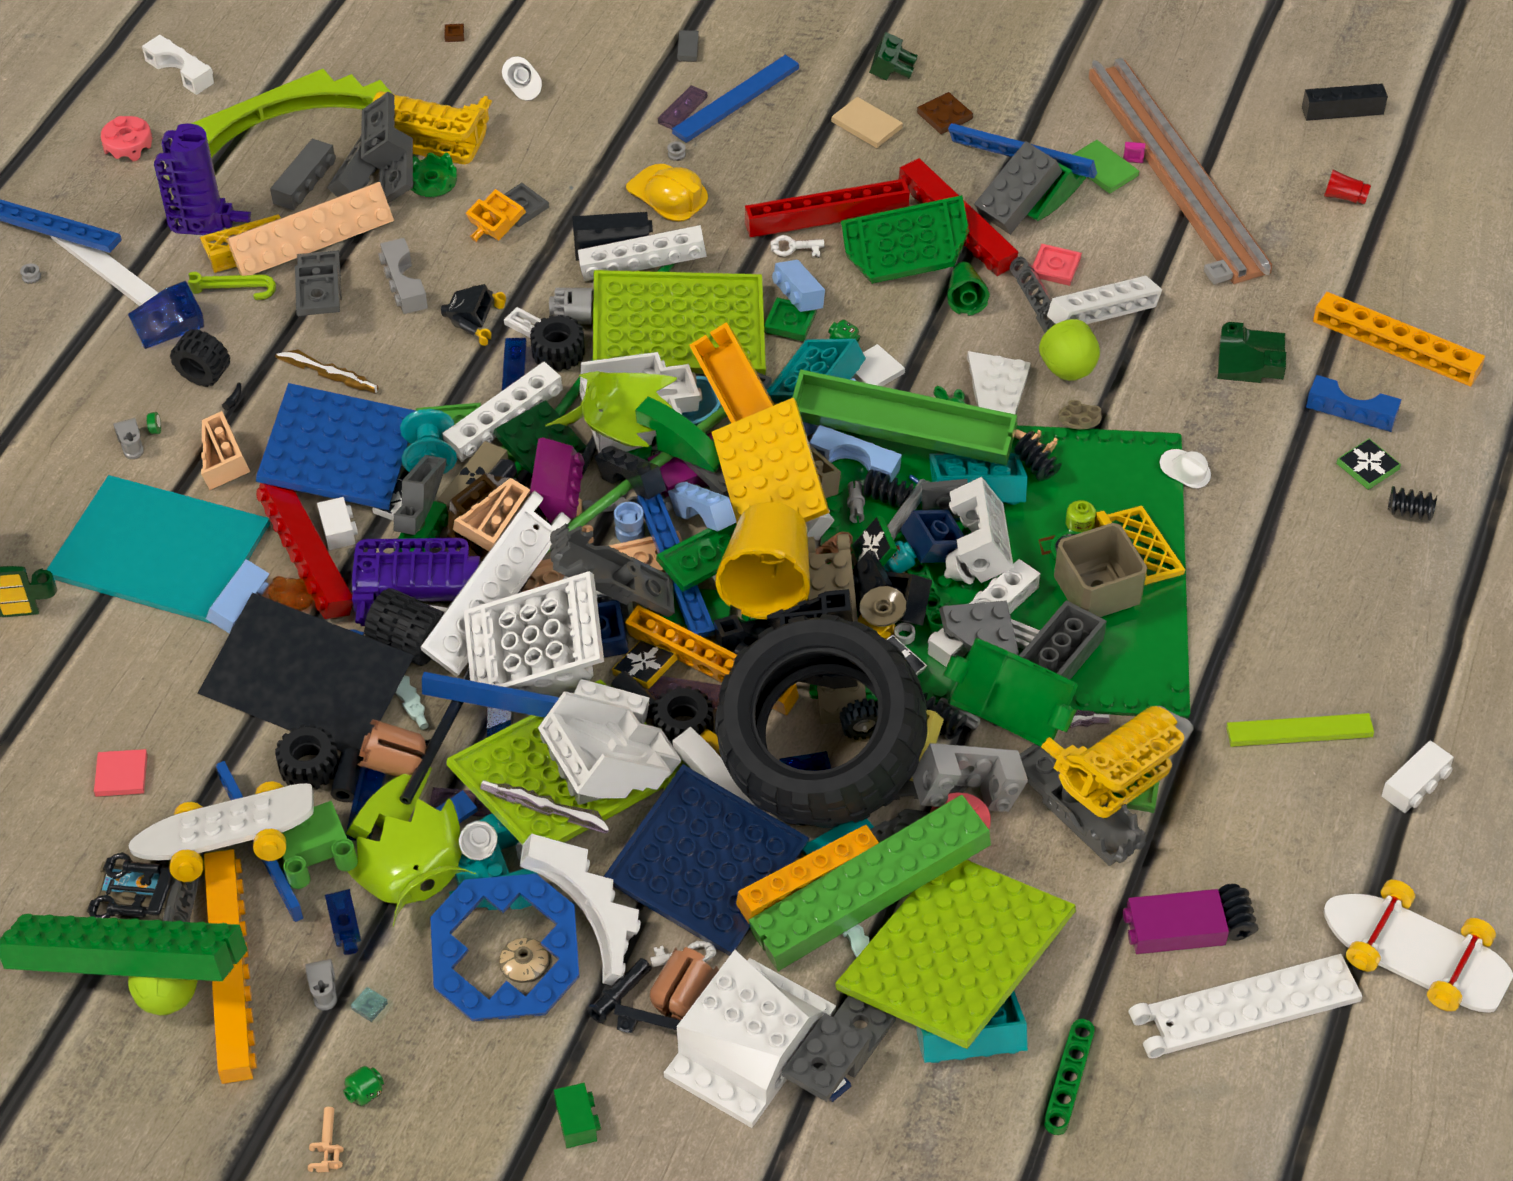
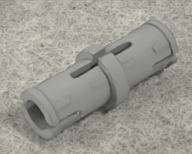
[847,481,865,523]

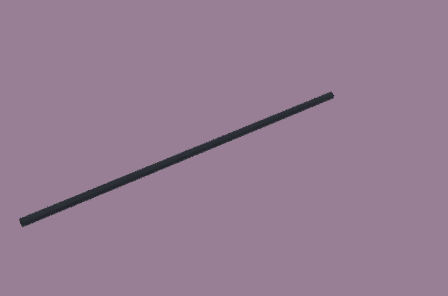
[400,435,597,805]

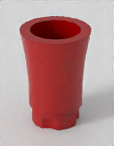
[1324,169,1371,204]

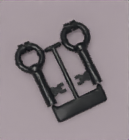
[87,852,174,918]

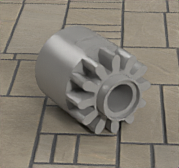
[549,288,593,325]

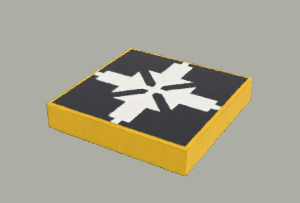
[612,640,678,689]

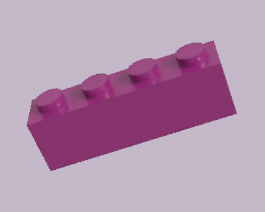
[530,437,584,523]

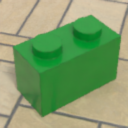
[554,1082,601,1149]

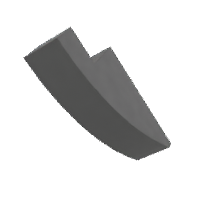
[393,455,446,535]

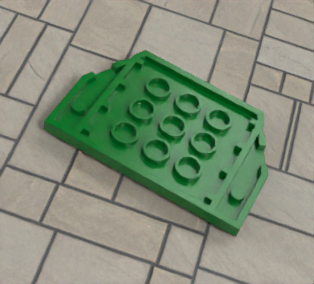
[841,195,969,284]

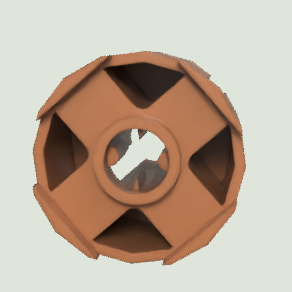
[358,719,426,777]
[650,947,719,1020]

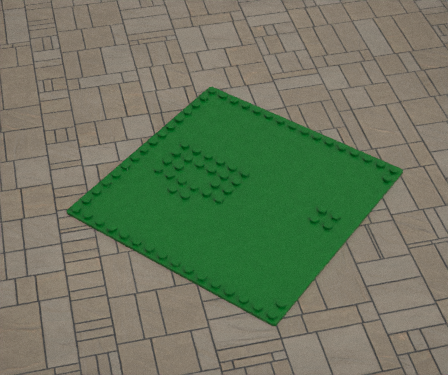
[809,425,1190,719]

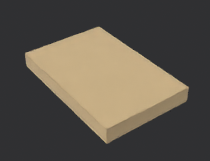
[831,97,903,148]

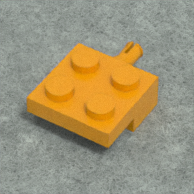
[466,189,526,242]

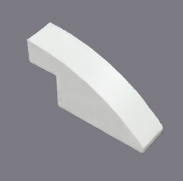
[673,727,755,806]

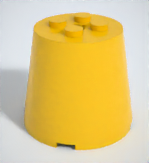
[715,502,810,620]

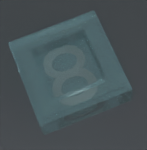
[351,987,388,1022]

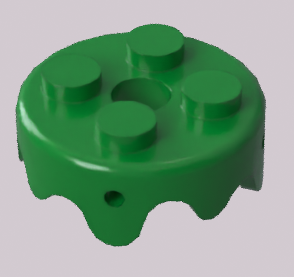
[411,153,457,197]

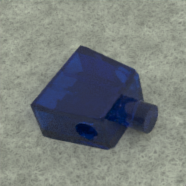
[325,889,361,955]

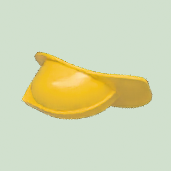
[626,164,708,222]

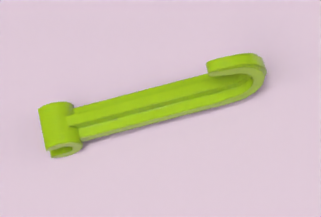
[188,272,276,300]

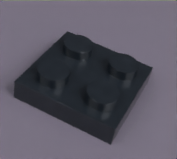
[852,550,892,615]

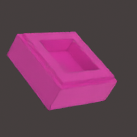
[1123,142,1145,163]

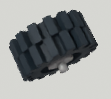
[839,698,878,740]

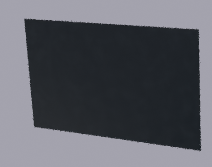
[197,592,414,751]

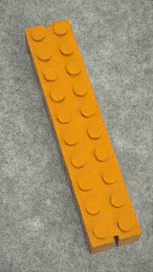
[689,322,774,423]

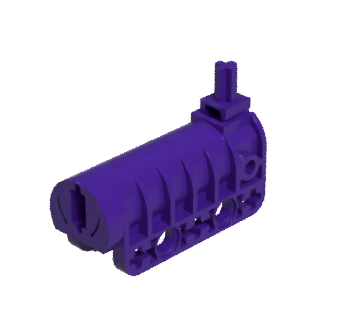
[154,123,251,235]
[352,538,481,626]

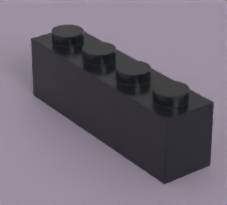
[1302,83,1388,121]

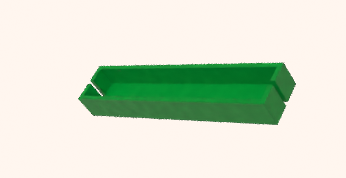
[0,913,248,981]

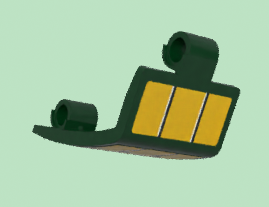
[0,566,57,618]

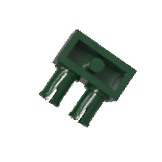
[869,32,918,81]

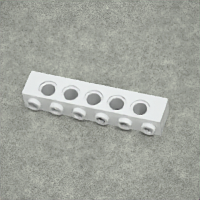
[578,225,707,282]
[1047,276,1162,324]
[442,362,563,462]
[928,559,1040,667]

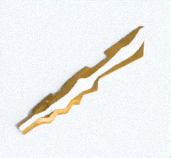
[275,349,379,393]

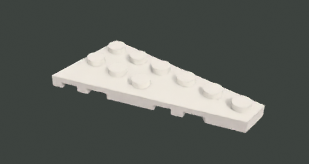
[967,351,1031,414]

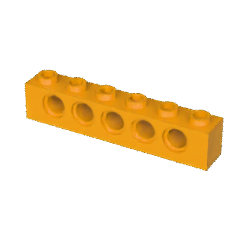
[736,824,879,923]

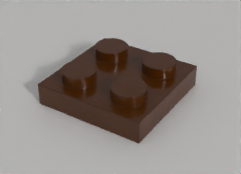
[917,92,973,135]

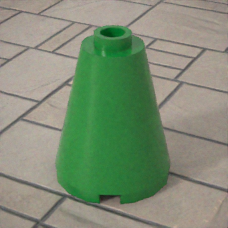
[947,262,990,315]

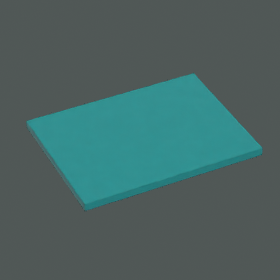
[47,475,271,623]

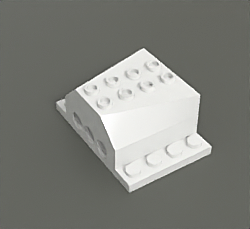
[464,571,604,697]
[664,950,836,1128]

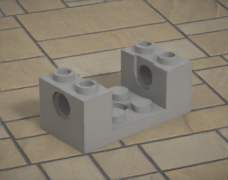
[912,743,1028,812]

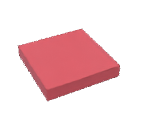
[1030,244,1082,286]
[94,749,148,797]

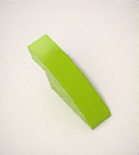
[345,767,432,839]

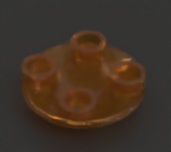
[267,576,313,611]

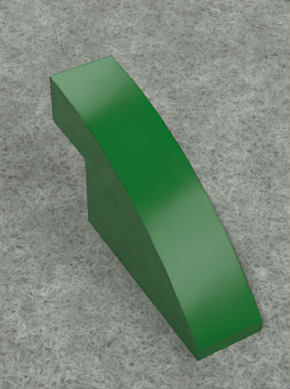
[1027,163,1086,221]
[635,396,720,473]

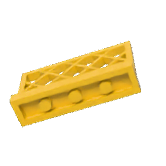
[200,214,281,273]
[1093,506,1185,585]

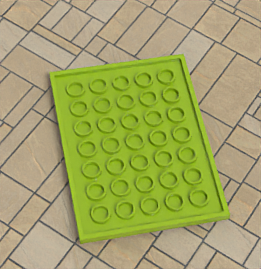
[593,270,766,375]
[446,679,690,845]
[835,860,1076,1049]

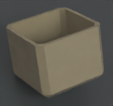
[1054,523,1147,617]

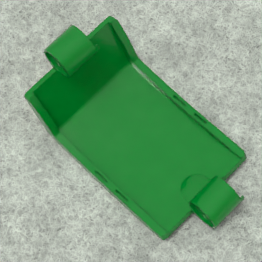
[943,638,1078,747]

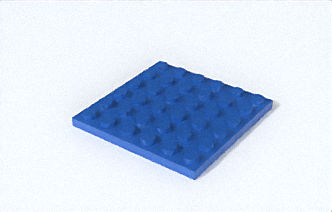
[256,383,416,510]

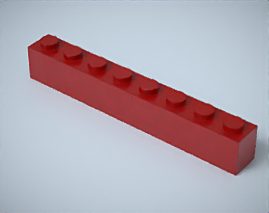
[898,158,1018,276]
[745,179,910,237]
[256,483,353,619]

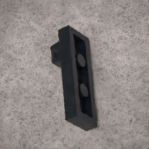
[614,1004,681,1033]

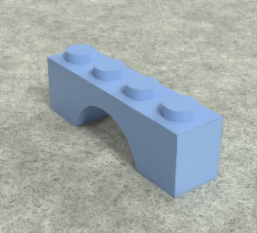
[809,425,902,482]
[668,482,737,531]

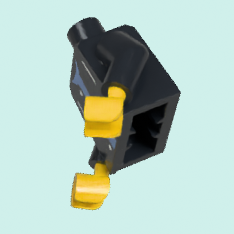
[441,284,506,346]

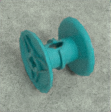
[400,409,457,474]

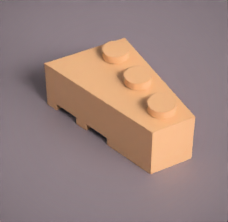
[201,411,250,490]
[453,478,530,551]

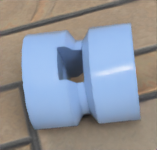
[614,502,645,543]

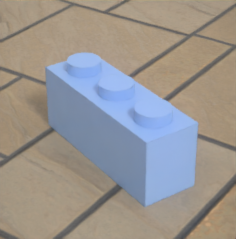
[772,260,825,312]
[206,559,269,634]

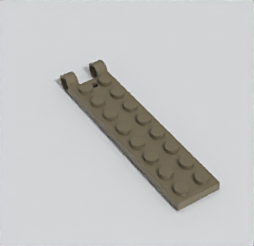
[808,534,866,724]

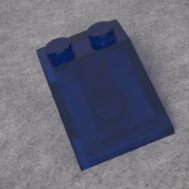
[128,281,205,349]

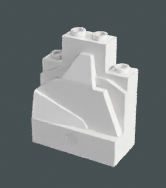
[580,352,702,453]
[538,691,681,798]

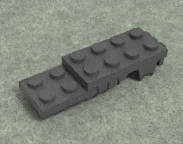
[550,523,675,618]
[1019,744,1146,866]

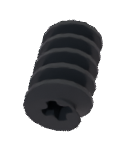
[1014,431,1062,481]
[863,469,913,509]
[1387,486,1437,521]
[923,693,968,740]
[1218,883,1259,941]

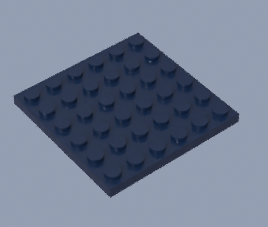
[603,764,809,956]

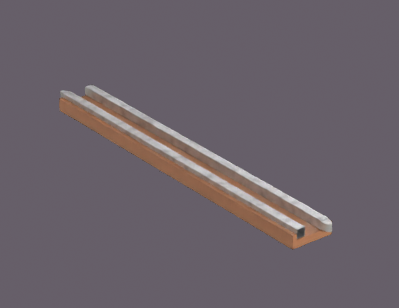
[1089,58,1272,284]

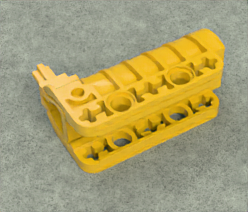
[373,91,492,164]
[1041,706,1184,818]

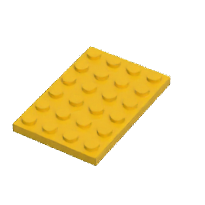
[712,397,830,523]

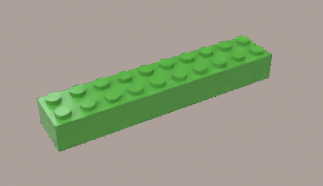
[792,369,1017,466]
[749,795,991,971]

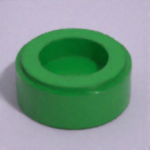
[146,412,161,434]

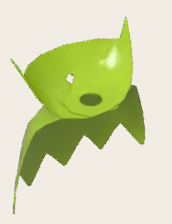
[546,371,677,447]
[347,799,476,927]

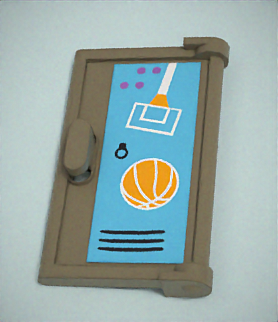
[94,861,172,909]

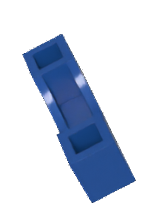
[1306,375,1402,432]

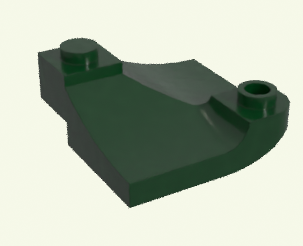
[1217,322,1287,383]

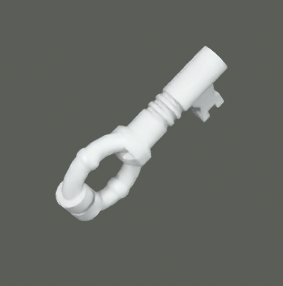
[770,235,824,258]
[650,941,717,967]

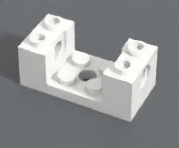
[949,477,1014,583]

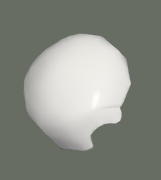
[459,820,498,861]

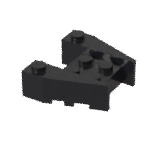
[767,589,858,689]

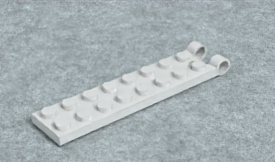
[420,491,571,677]
[1129,954,1362,1058]

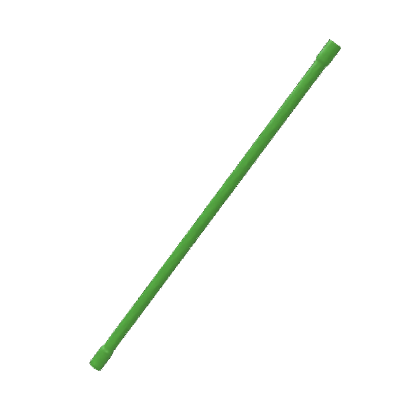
[546,407,727,554]

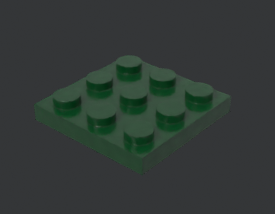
[493,400,586,476]

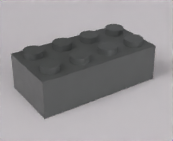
[974,141,1062,235]
[1019,600,1106,679]

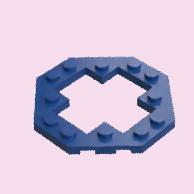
[430,874,580,1022]

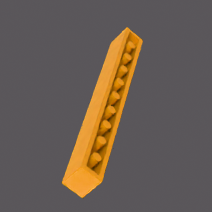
[204,849,257,1084]

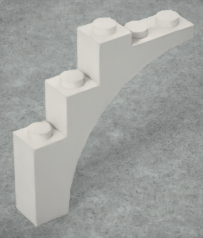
[520,834,640,986]

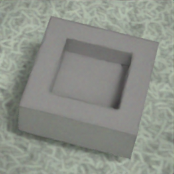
[1204,260,1233,285]

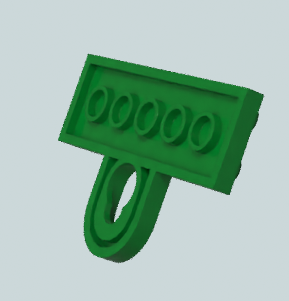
[656,522,737,592]

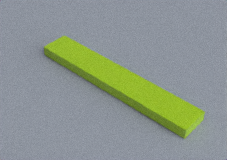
[1226,713,1374,747]

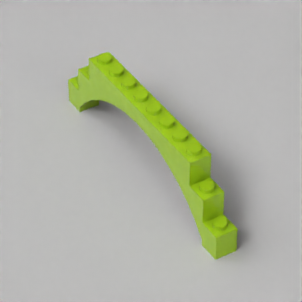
[167,68,392,180]

